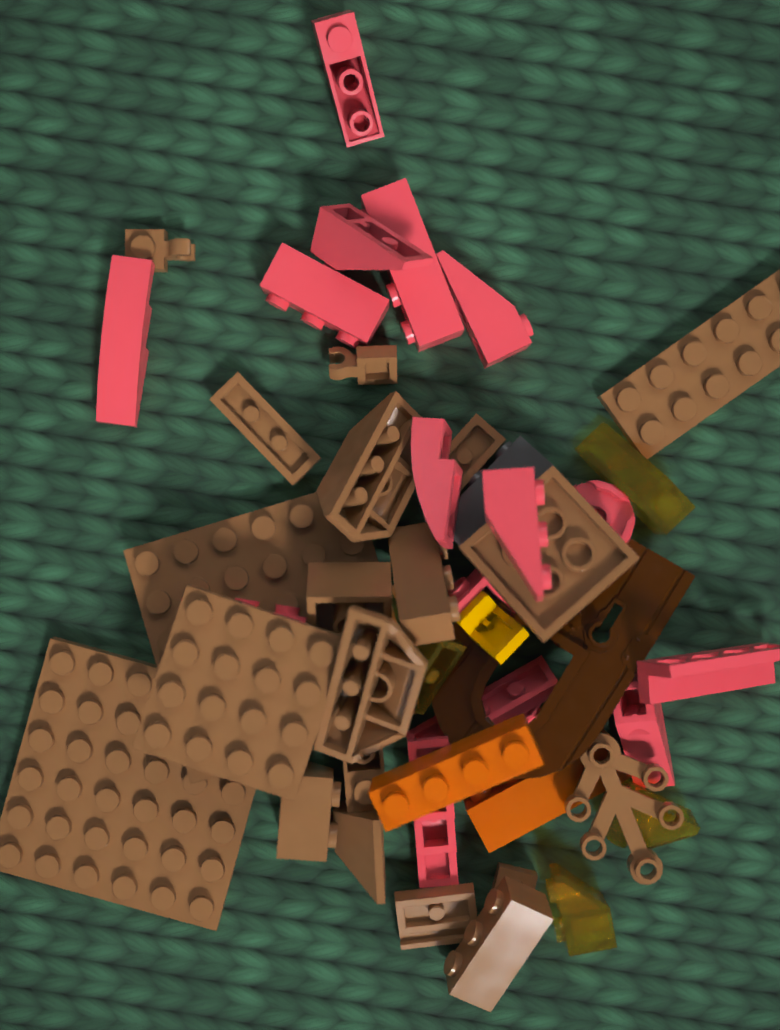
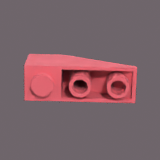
[311,10,385,148]
[482,467,552,602]
[613,673,675,789]

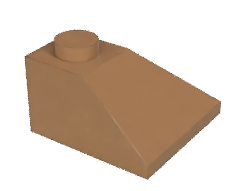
[330,800,386,904]

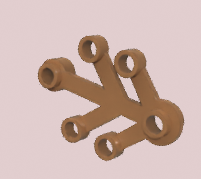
[564,732,684,885]

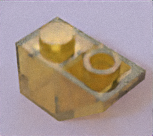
[545,863,617,956]

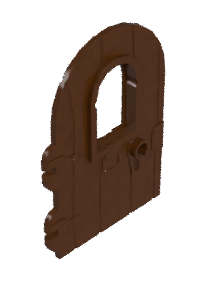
[431,539,695,779]

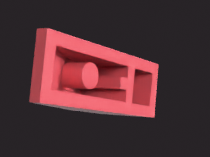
[310,203,433,271]
[436,250,534,368]

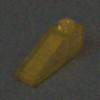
[574,422,695,535]

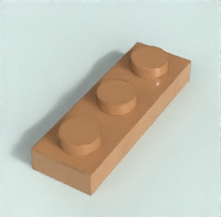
[209,372,322,486]

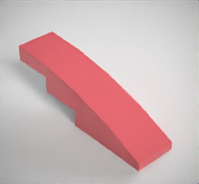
[96,255,155,427]
[407,736,459,888]

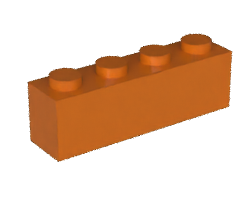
[368,713,544,832]
[464,728,632,853]

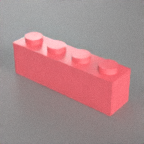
[360,178,465,352]

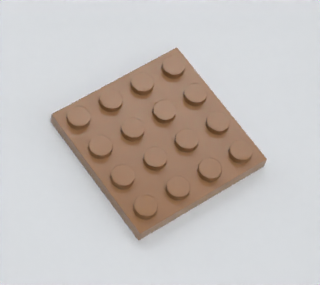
[132,584,342,801]

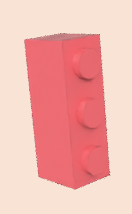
[259,243,390,349]

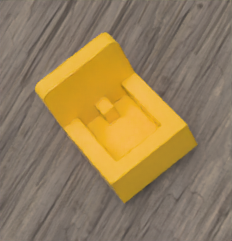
[456,591,530,665]

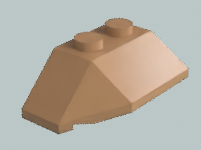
[316,391,421,543]
[314,605,428,764]

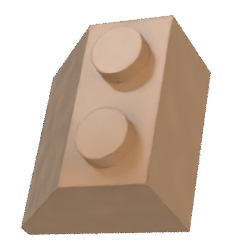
[306,562,392,635]
[276,761,341,862]

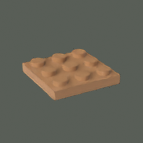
[459,466,640,643]

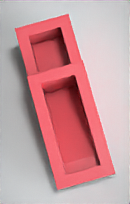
[410,417,463,549]

